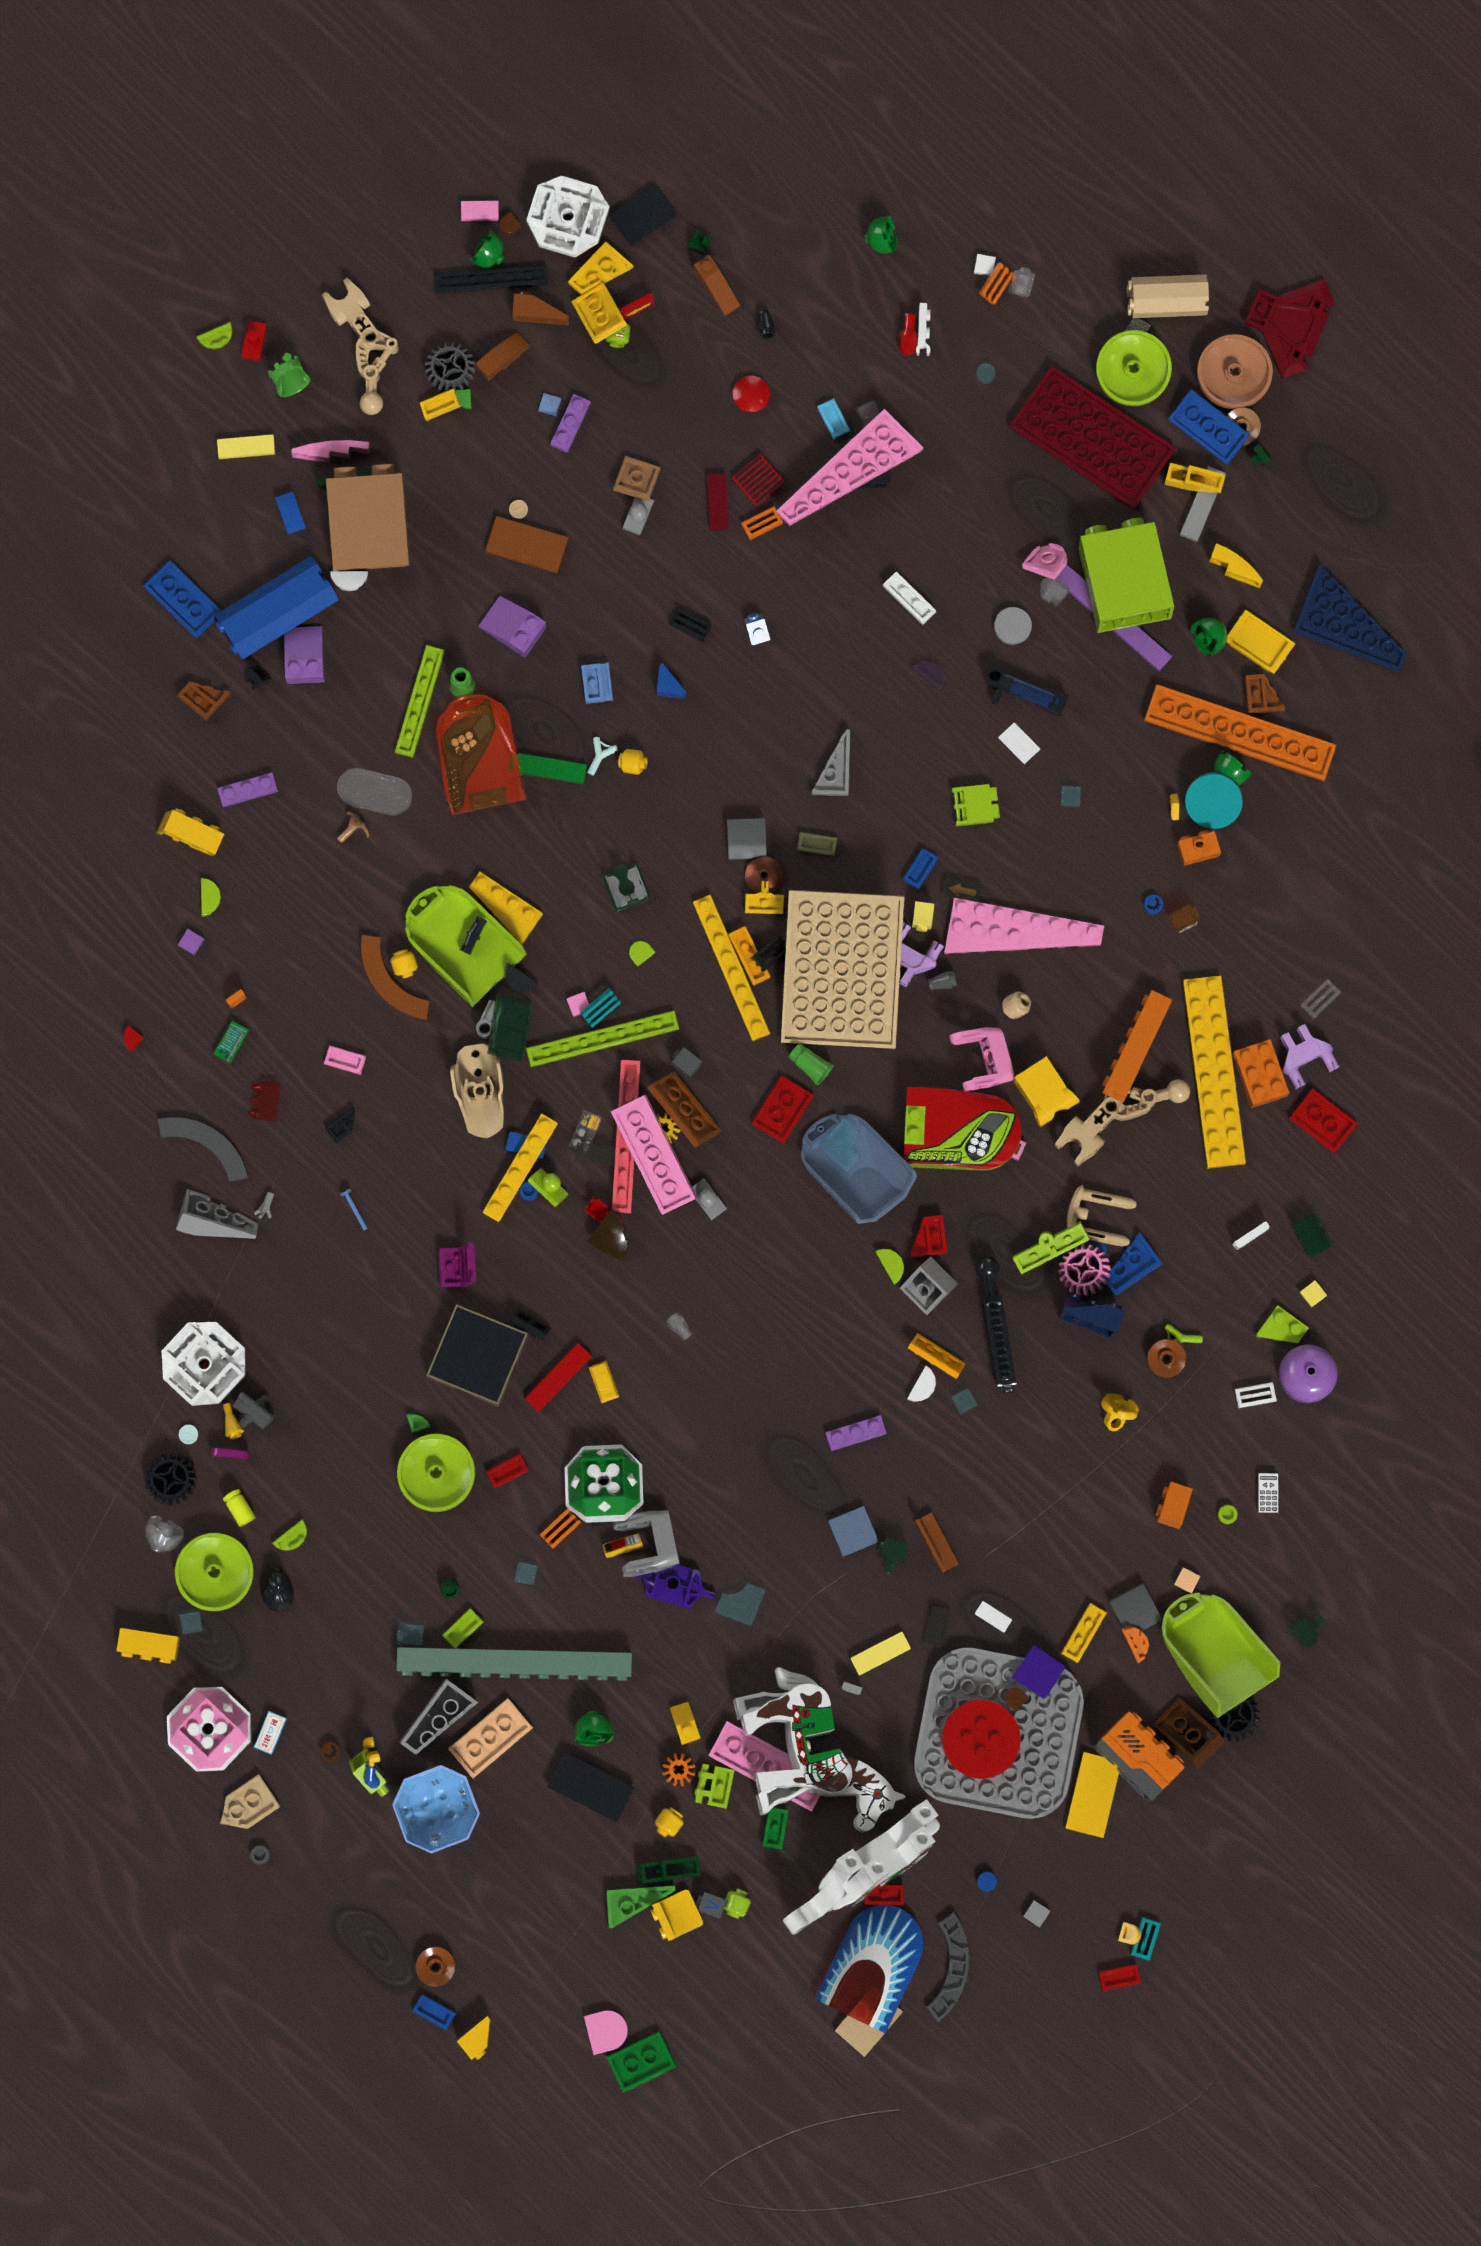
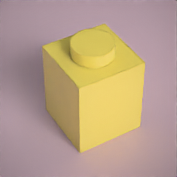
[912,901,934,932]

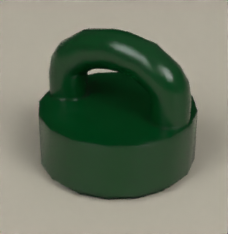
[439,1579,460,1599]

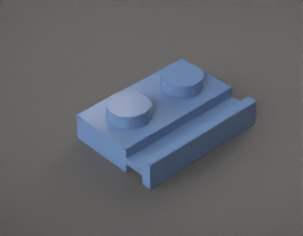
[581,663,613,704]

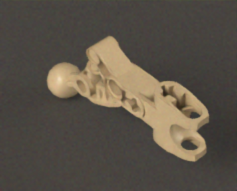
[322,278,399,415]
[1055,1079,1190,1166]

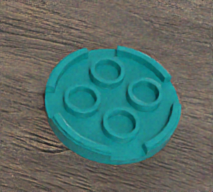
[1185,772,1243,829]

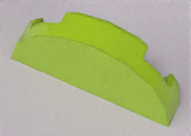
[196,322,233,349]
[201,878,221,917]
[875,1249,904,1285]
[272,1519,307,1551]

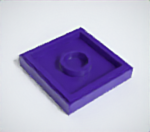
[1012,1645,1066,1700]

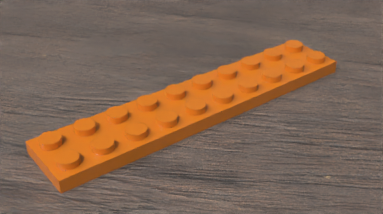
[1144,685,1336,782]

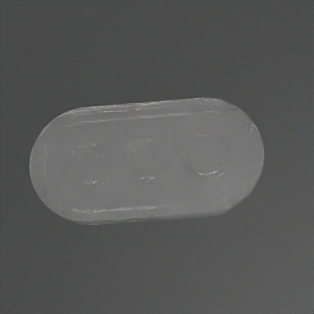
[337,768,412,815]

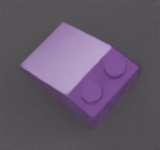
[478,596,546,658]
[284,626,325,684]

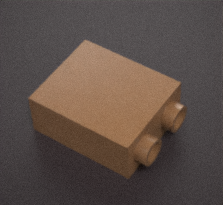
[326,464,410,571]

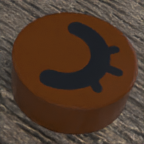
[321,1742,341,1762]

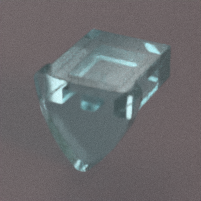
[397,1622,424,1646]

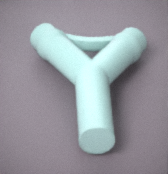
[587,737,618,776]

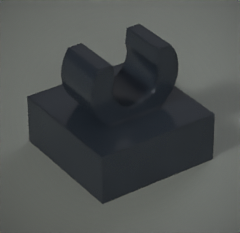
[245,665,271,689]

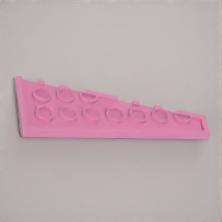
[776,409,923,526]
[944,898,1104,954]

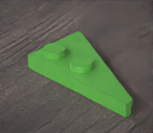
[607,1886,676,1928]

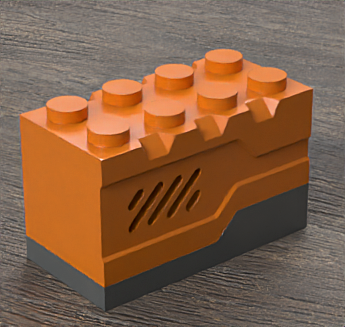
[1092,1711,1185,1803]

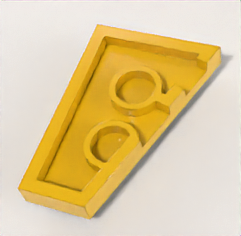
[568,242,634,295]

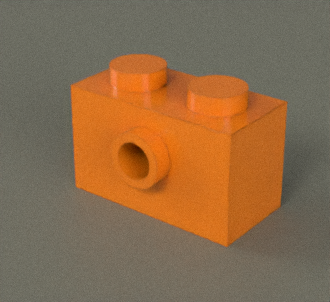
[1177,830,1221,866]
[1156,1482,1193,1529]

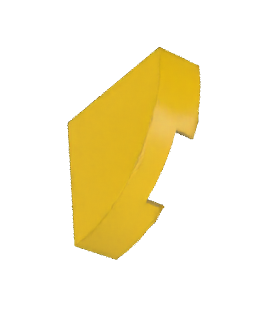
[1170,794,1179,820]

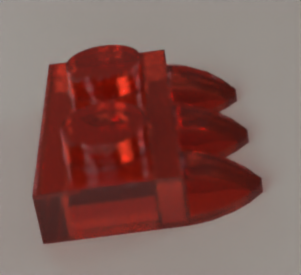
[248,1081,281,1122]

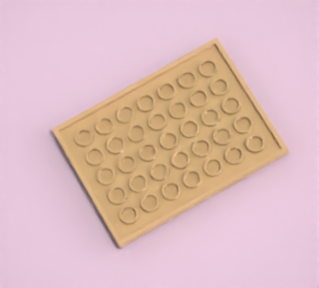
[781,890,904,1049]

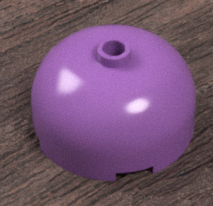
[1278,1344,1338,1403]

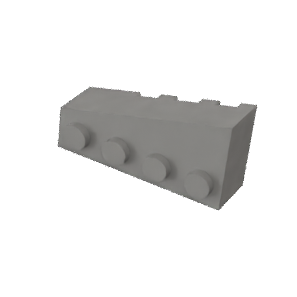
[399,1679,478,1754]

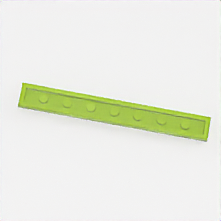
[526,1011,679,1067]

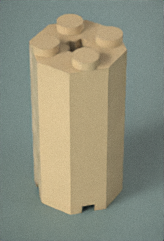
[1126,275,1209,318]

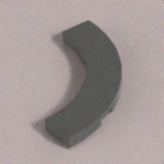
[158,1117,248,1182]
[926,1911,969,2023]

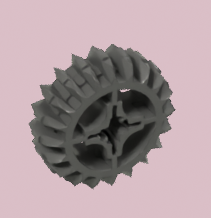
[425,342,475,392]

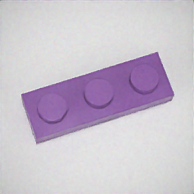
[550,394,591,453]
[217,773,278,807]
[825,1415,887,1451]

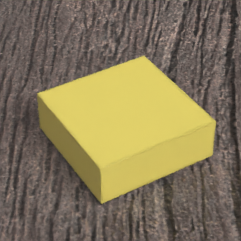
[1299,1281,1327,1308]

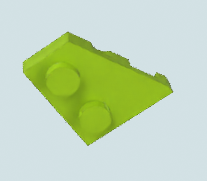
[1256,1305,1309,1344]

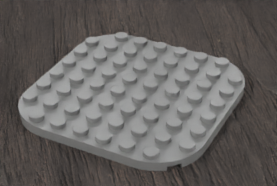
[914,1648,1084,1819]

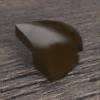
[588,1209,629,1260]

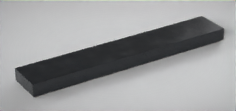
[435,265,548,294]

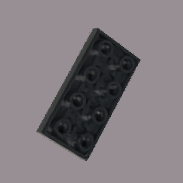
[547,1752,635,1823]

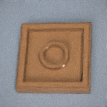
[613,456,661,502]

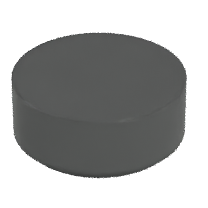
[250,1845,270,1865]

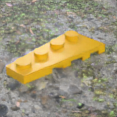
[469,872,543,945]

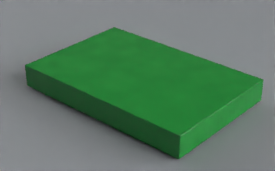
[606,2031,676,2093]

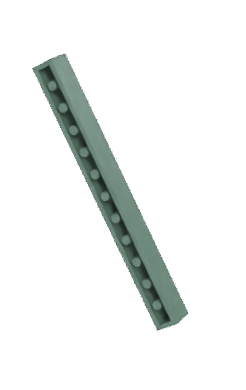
[397,1647,632,1681]

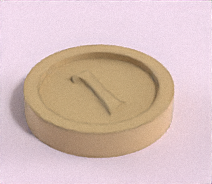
[509,500,528,519]

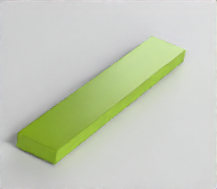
[395,645,445,758]

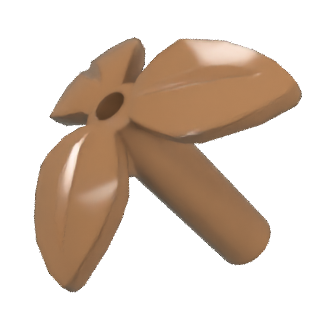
[337,811,369,843]

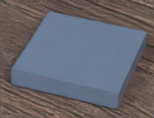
[828,1506,879,1557]

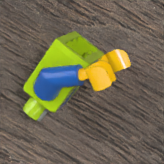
[349,1737,390,1797]

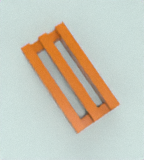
[979,263,1014,304]
[741,506,783,540]
[540,1509,581,1549]

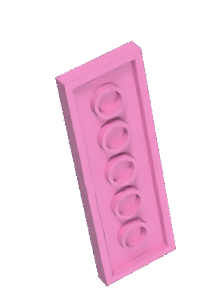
[611,1094,697,1215]
[708,1721,820,1812]

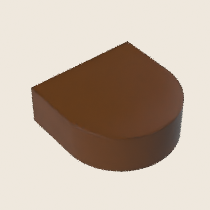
[499,212,522,235]
[1005,1688,1029,1712]

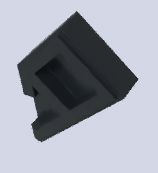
[325,1107,355,1144]

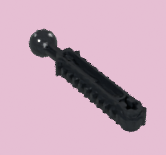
[975,1256,1017,1394]

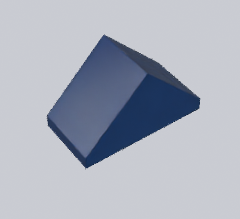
[657,663,686,699]

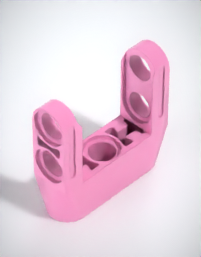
[949,1027,1014,1091]

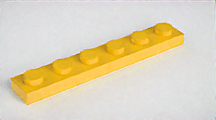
[482,1114,558,1222]

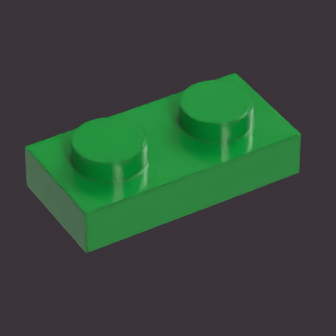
[763,1808,789,1849]

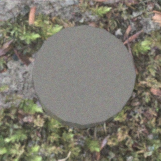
[994,607,1032,645]

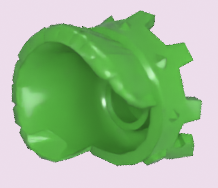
[268,353,311,397]

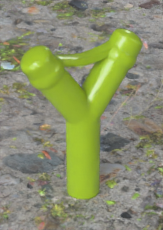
[1165,1324,1203,1344]

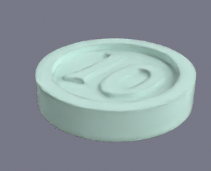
[179,1425,198,1444]

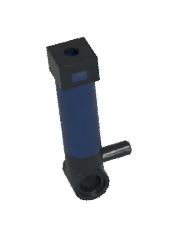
[985,666,1069,717]

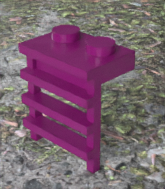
[438,1243,476,1288]

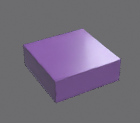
[178,929,205,956]

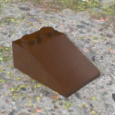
[1152,1698,1225,1770]

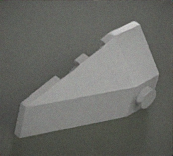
[176,1189,258,1239]

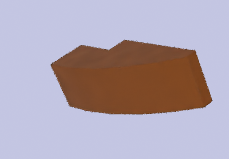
[475,332,530,381]

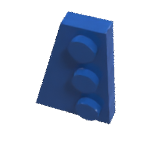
[1104,1232,1162,1297]

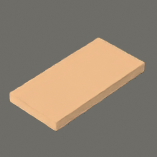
[448,1698,533,1778]

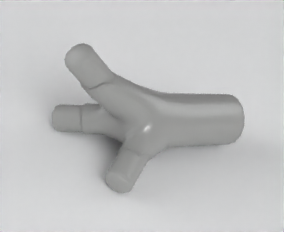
[254,1192,274,1219]

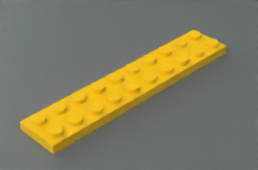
[1183,976,1246,1169]

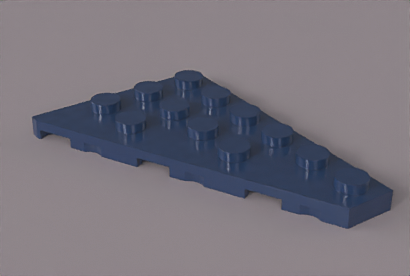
[1293,564,1407,673]

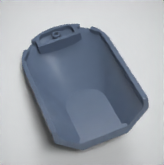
[801,1114,917,1224]

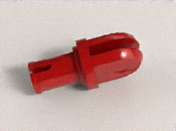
[899,314,918,356]

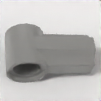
[476,1000,505,1039]

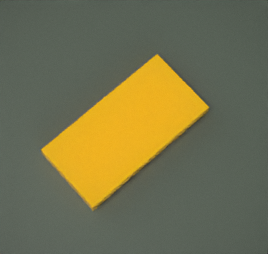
[1065,1752,1119,1838]

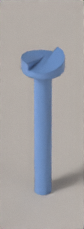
[340,1188,368,1230]

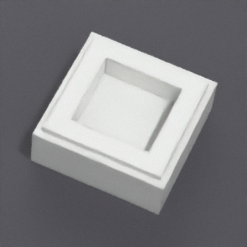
[974,254,996,276]

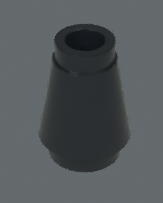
[758,310,776,339]

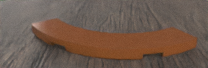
[361,935,430,1020]

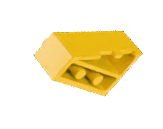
[157,808,224,856]

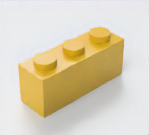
[117,1628,180,1664]

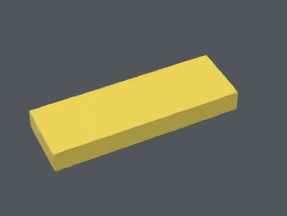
[217,435,275,459]
[850,1632,911,1676]

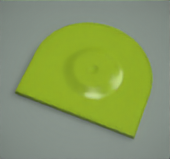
[629,941,656,967]

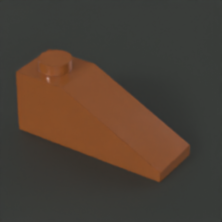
[694,255,740,316]
[512,292,569,325]

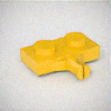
[745,881,784,914]

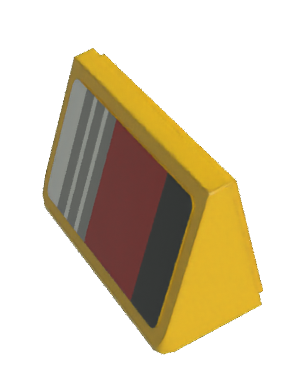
[603,1533,643,1559]

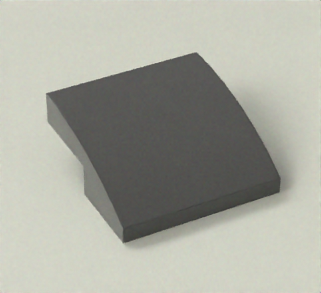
[727,818,767,860]
[1109,1583,1162,1631]

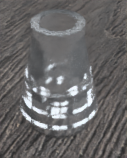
[666,1311,693,1341]

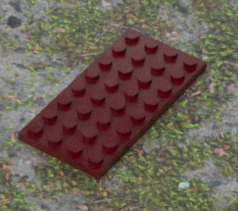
[1009,366,1176,510]

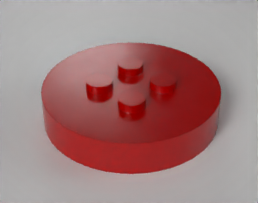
[942,1700,1021,1779]

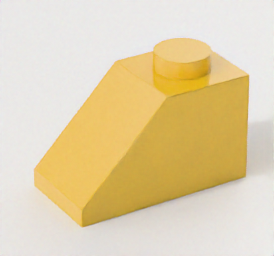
[670,1702,701,1745]
[457,2016,491,2060]

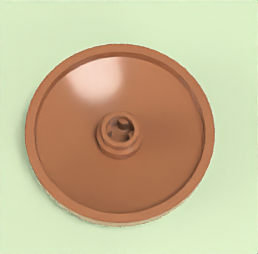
[1197,334,1273,409]

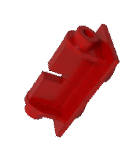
[584,1197,624,1223]

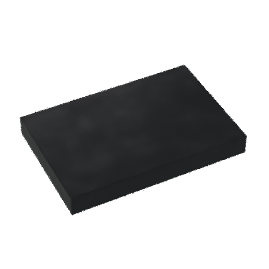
[610,185,677,246]

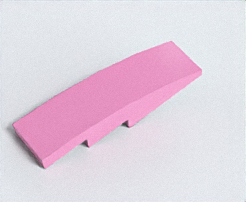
[291,440,371,463]

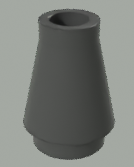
[928,970,957,990]

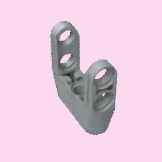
[612,1510,679,1577]

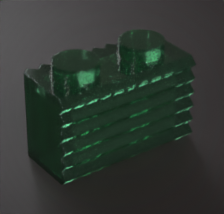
[1291,1213,1332,1260]

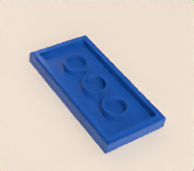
[1168,389,1250,465]
[143,560,222,639]

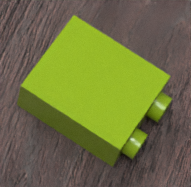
[1078,518,1174,633]

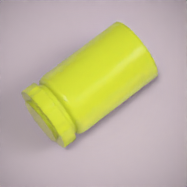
[223,1489,256,1527]

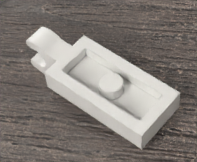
[916,303,931,356]

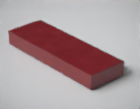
[707,473,729,531]

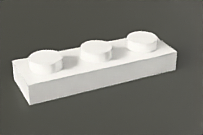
[883,572,936,625]

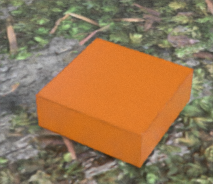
[226,989,247,1008]

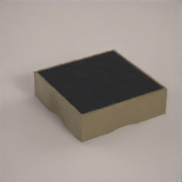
[426,1304,528,1407]

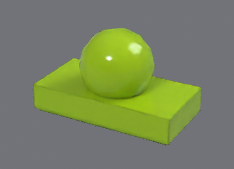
[528,1168,568,1207]

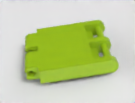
[952,784,1000,826]

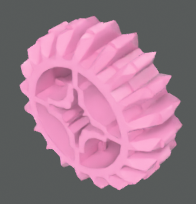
[1058,1244,1111,1296]

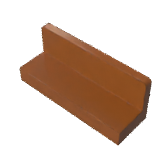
[914,1512,959,1573]

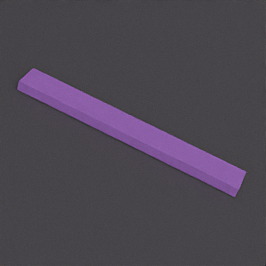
[1055,564,1172,671]

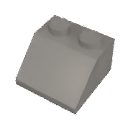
[900,1257,958,1315]

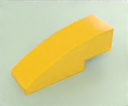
[1164,463,1226,493]
[1209,543,1263,588]

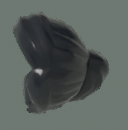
[261,1566,294,1612]

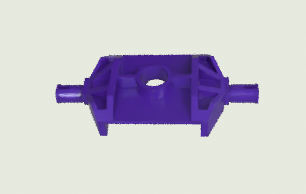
[633,1565,716,1609]

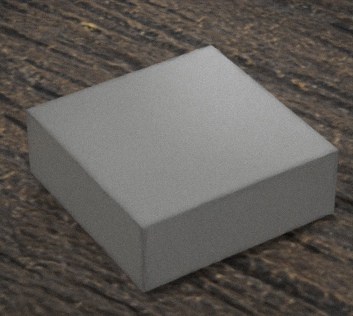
[841,1682,862,1695]
[1023,1900,1050,1928]

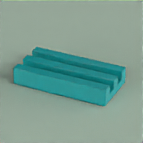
[580,988,621,1028]
[1130,1917,1161,1961]

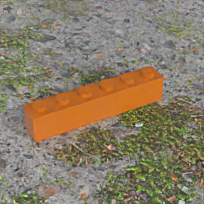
[1102,990,1172,1103]

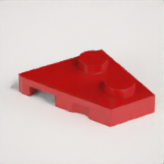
[910,1215,948,1258]

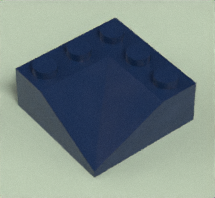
[1059,1294,1126,1339]

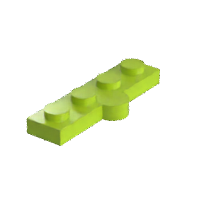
[1013,1221,1090,1274]

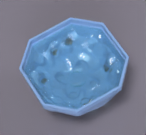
[392,1765,480,1853]

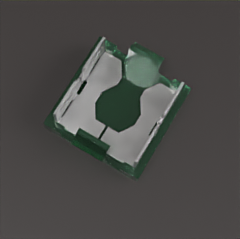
[602,863,651,912]

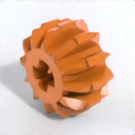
[663,1753,695,1786]

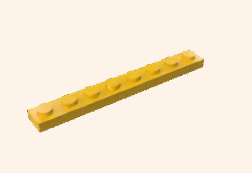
[693,895,770,1042]

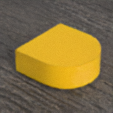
[1118,1922,1141,1945]

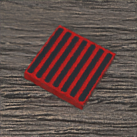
[732,454,785,507]

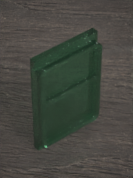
[487,994,532,1062]

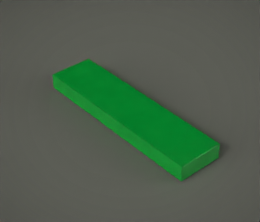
[509,752,587,784]

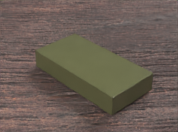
[797,832,837,857]

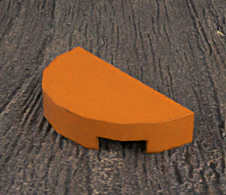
[1121,1626,1149,1664]

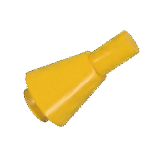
[223,1403,244,1439]

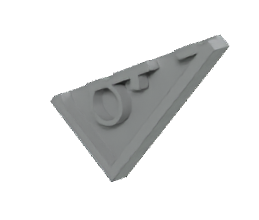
[812,729,850,796]

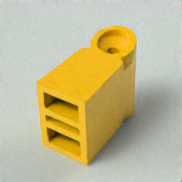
[1013,1056,1080,1127]

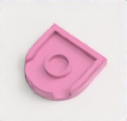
[1022,543,1067,580]
[584,2011,628,2055]

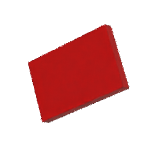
[751,1075,814,1144]
[1289,1088,1358,1154]

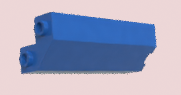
[215,556,339,659]

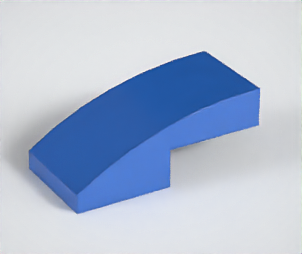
[275,491,306,534]

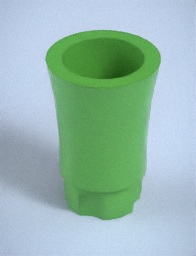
[449,667,476,698]
[789,1044,834,1085]

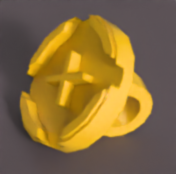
[1101,1394,1139,1431]

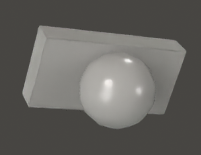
[623,497,654,536]
[692,1178,727,1221]

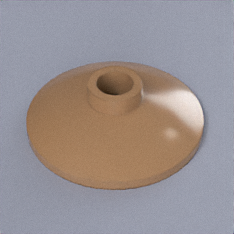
[1227,407,1261,445]

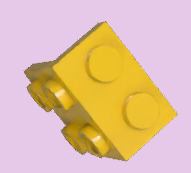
[650,1890,703,1941]

